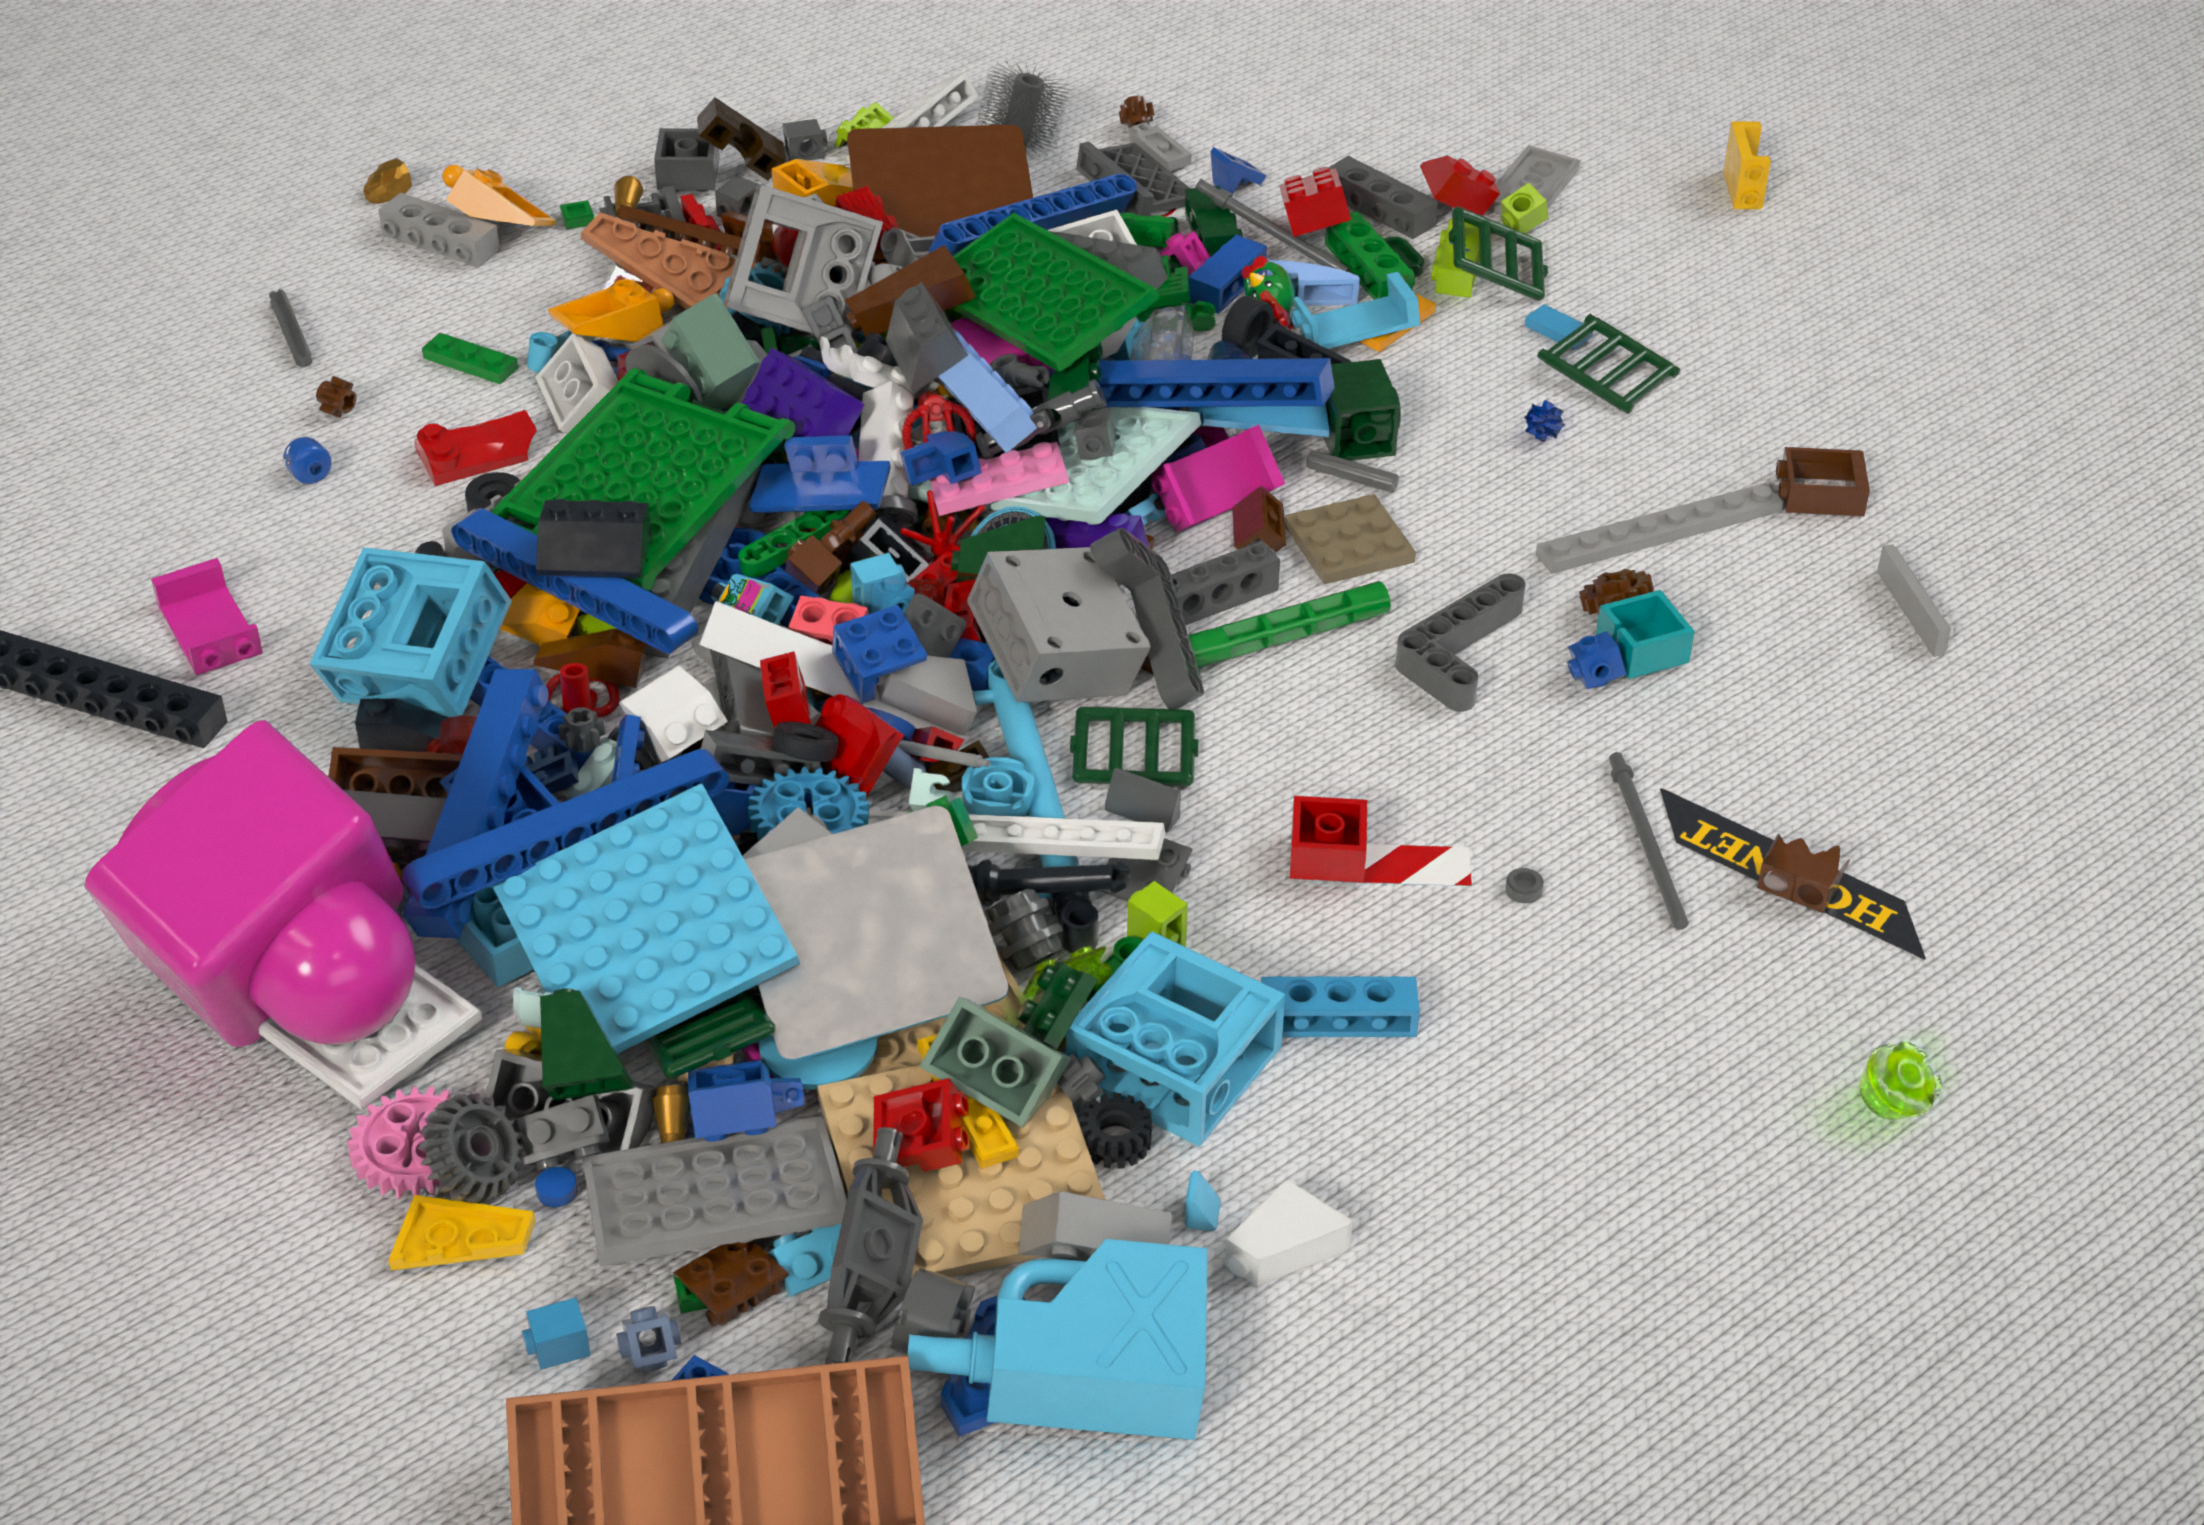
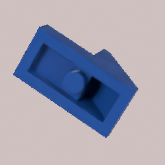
[1210,147,1266,194]

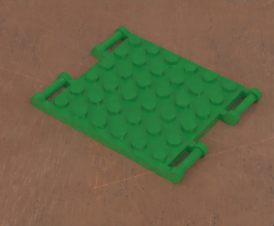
[491,368,795,591]

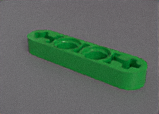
[738,510,850,577]

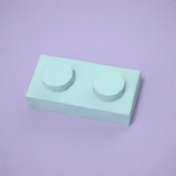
[563,737,617,800]

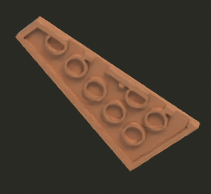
[581,212,785,310]

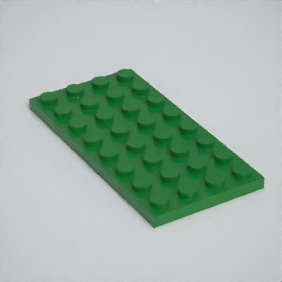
[951,212,1159,372]

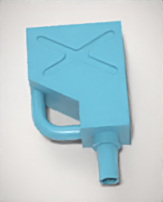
[907,1239,1207,1440]

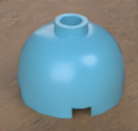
[962,757,1034,817]

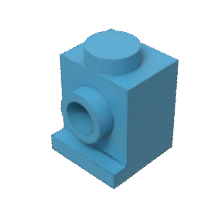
[871,578,914,614]

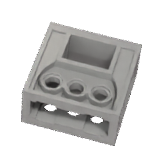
[723,184,883,334]

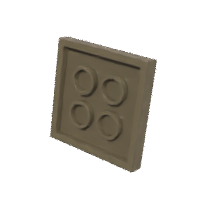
[1284,494,1416,584]

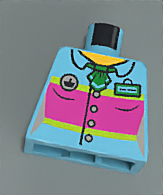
[711,574,794,625]

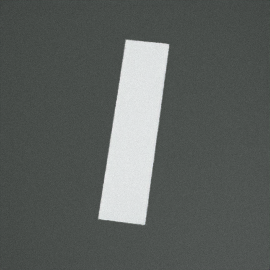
[699,601,966,746]

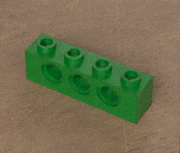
[1325,212,1415,300]

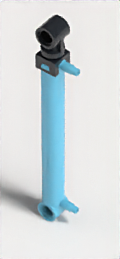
[973,660,1098,955]

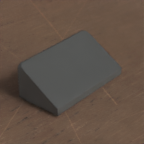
[1105,768,1181,832]

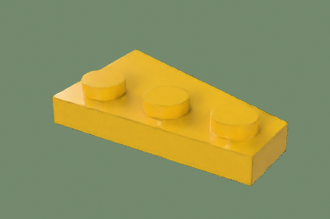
[388,1195,536,1271]

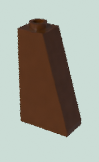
[845,245,976,337]

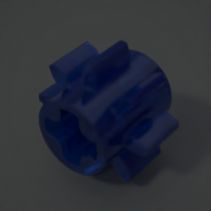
[1524,400,1565,442]

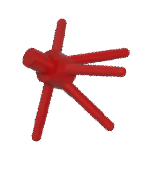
[900,490,985,563]

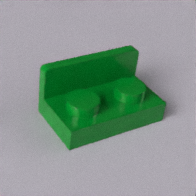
[1119,213,1174,248]

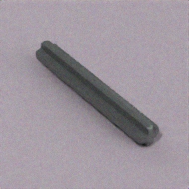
[269,289,313,367]

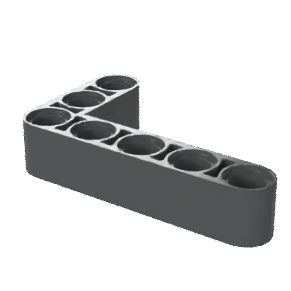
[1090,527,1204,709]
[1395,573,1526,712]

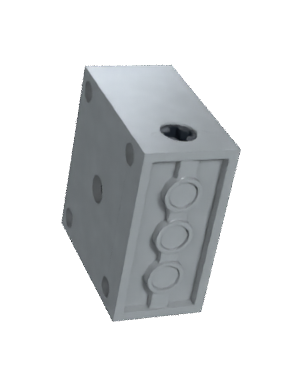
[967,547,1151,703]

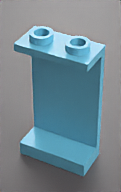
[1291,272,1420,349]

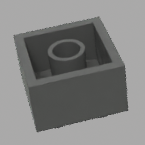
[654,128,720,192]

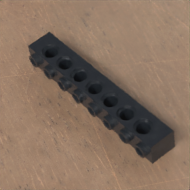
[0,630,228,748]

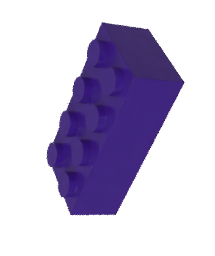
[742,347,865,437]

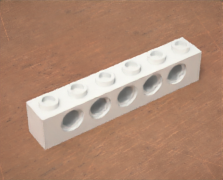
[846,72,979,164]

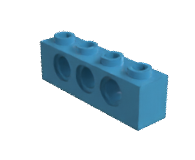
[1261,976,1420,1037]

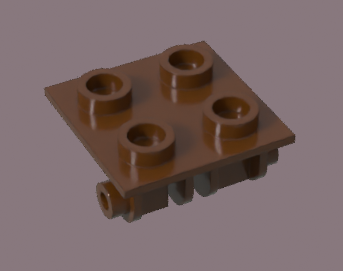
[673,1240,789,1326]

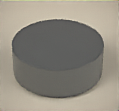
[1505,868,1544,903]

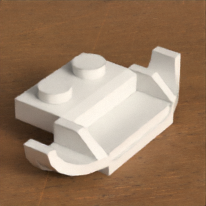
[820,336,940,399]

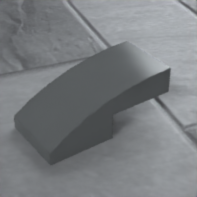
[801,295,858,354]

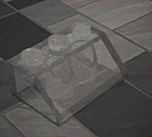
[1130,305,1195,361]

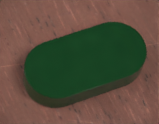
[1385,236,1425,277]

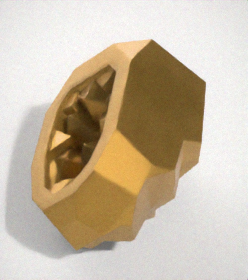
[363,158,412,204]

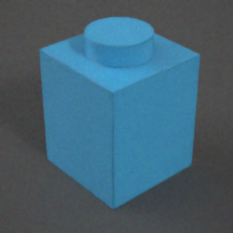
[521,1297,591,1370]

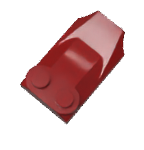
[414,410,537,486]
[815,694,904,798]

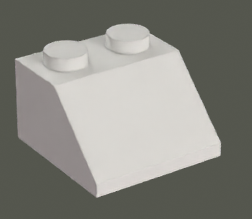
[619,666,728,764]

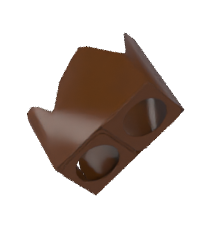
[1757,834,1850,913]

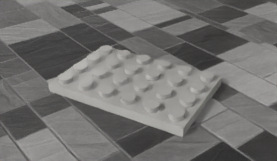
[582,1116,847,1267]

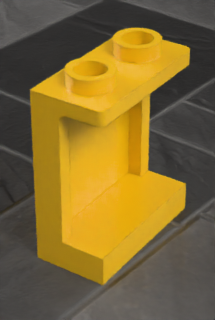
[1723,121,1771,209]

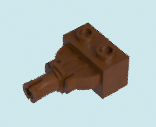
[785,501,876,596]

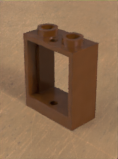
[1776,447,1870,516]

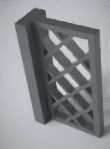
[1076,142,1189,216]

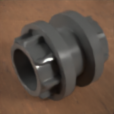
[988,889,1063,971]

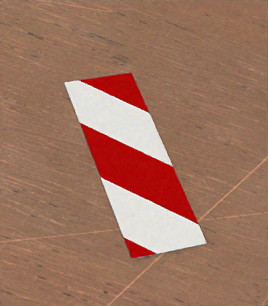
[1305,844,1472,886]

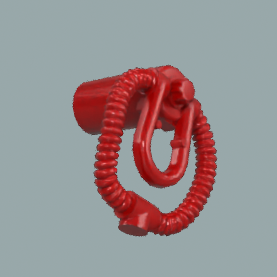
[901,391,977,450]
[546,663,620,718]

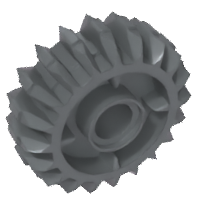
[418,1093,526,1204]

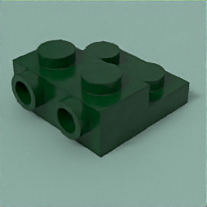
[1016,961,1097,1049]

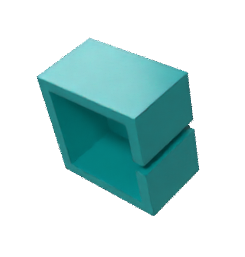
[1596,590,1695,679]

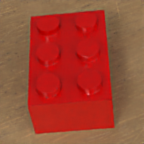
[1279,167,1351,237]

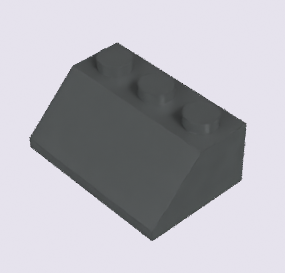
[886,282,968,393]

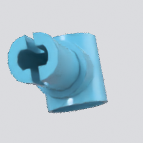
[527,330,572,373]

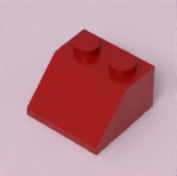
[1420,155,1500,216]

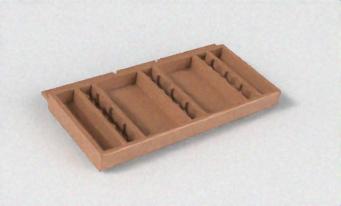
[506,1356,925,1525]

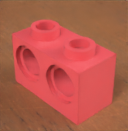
[788,596,868,646]

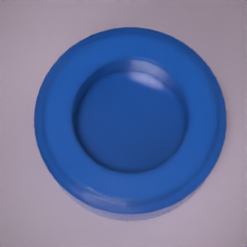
[535,1167,578,1207]

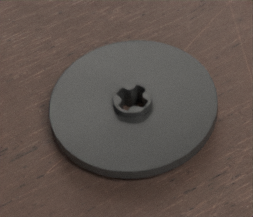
[625,344,704,404]

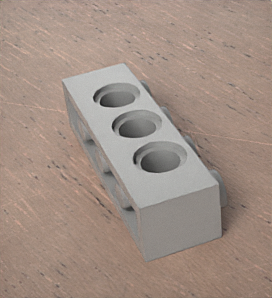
[378,193,500,268]

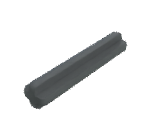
[1306,450,1399,493]

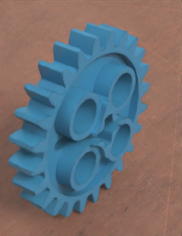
[748,767,869,841]

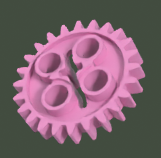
[347,1086,450,1199]

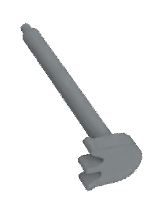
[897,740,990,768]

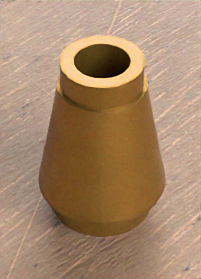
[614,176,643,219]
[652,1085,691,1143]

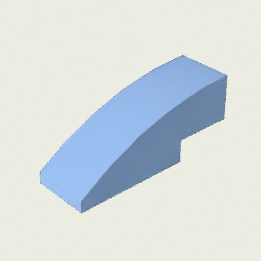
[1265,260,1359,305]

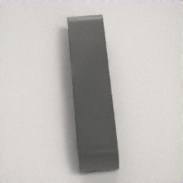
[710,649,774,738]

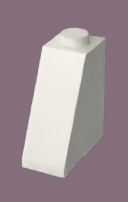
[1224,1179,1353,1286]

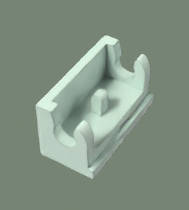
[909,768,957,811]

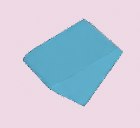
[1185,1170,1221,1231]

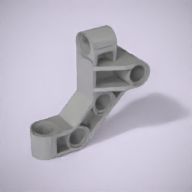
[867,227,935,285]

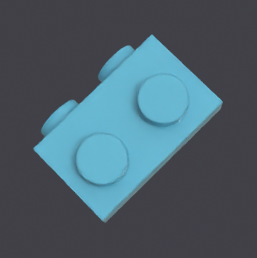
[768,1224,841,1298]

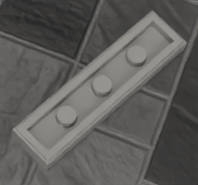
[1877,544,1951,657]

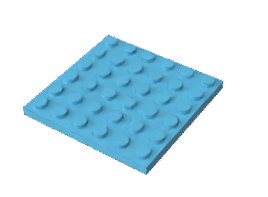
[493,783,800,1054]

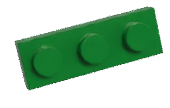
[422,333,518,384]

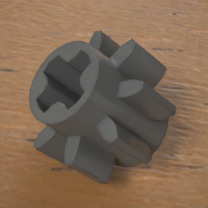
[558,708,605,753]
[1058,1054,1106,1103]

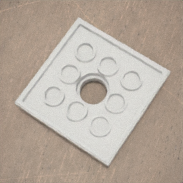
[259,965,482,1110]

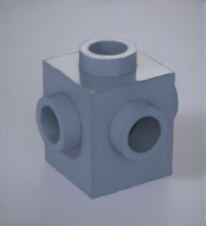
[616,1306,681,1372]

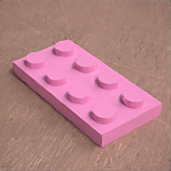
[930,442,1069,516]

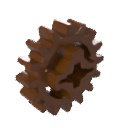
[1579,569,1654,616]

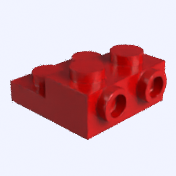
[873,1078,970,1172]

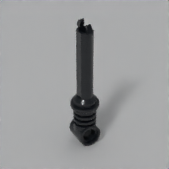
[967,860,1130,907]

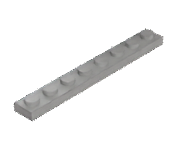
[1536,483,1784,574]

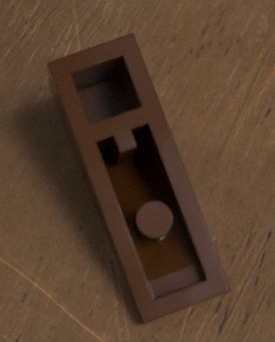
[533,629,648,688]

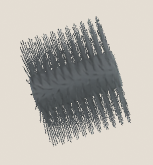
[975,61,1071,158]

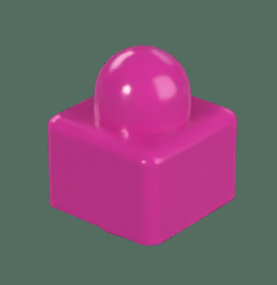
[84,720,415,1047]

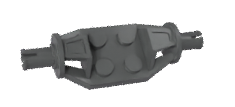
[818,1127,923,1364]

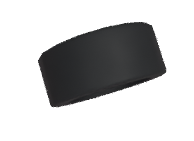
[1222,296,1274,358]

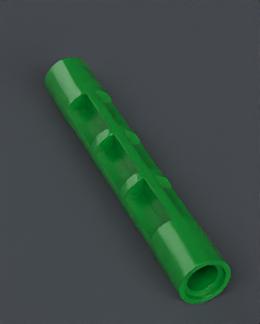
[1189,581,1391,668]

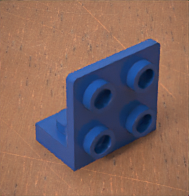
[832,605,927,704]

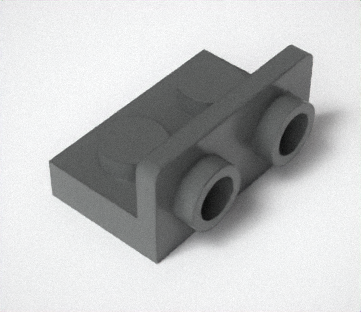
[517,1095,610,1171]

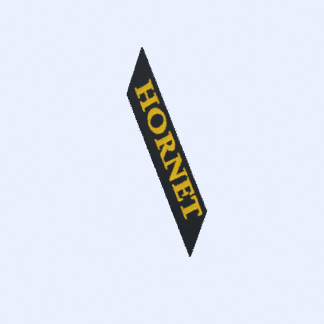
[1660,788,1926,960]

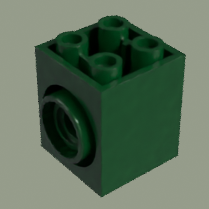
[1323,359,1401,461]

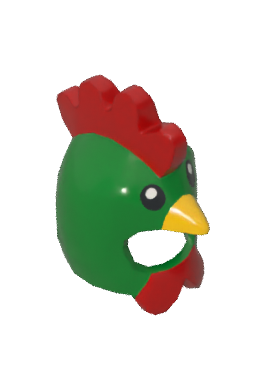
[1242,256,1295,330]

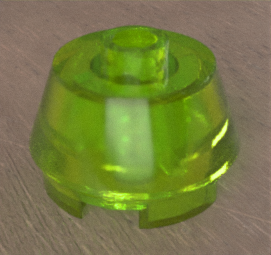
[1859,1041,1942,1120]

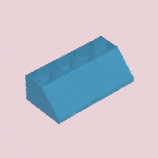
[1190,404,1329,437]

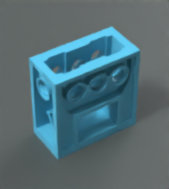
[310,547,512,718]
[1066,931,1285,1147]

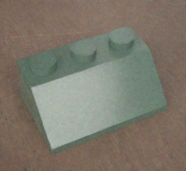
[661,294,760,409]
[919,996,1071,1128]

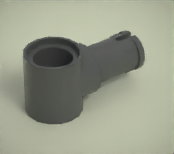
[990,353,1050,390]

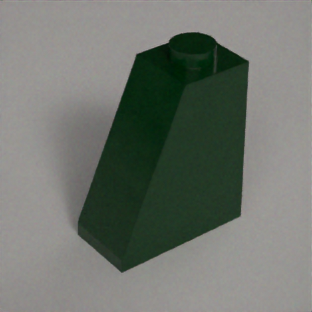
[950,515,1045,583]
[540,988,633,1100]

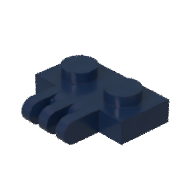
[525,744,579,794]

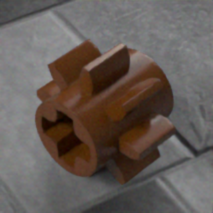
[1119,95,1155,128]
[316,376,357,418]

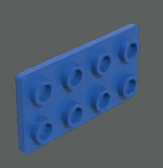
[749,436,891,513]

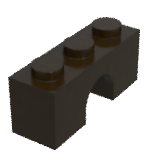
[697,97,786,181]

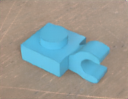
[1124,493,1166,526]

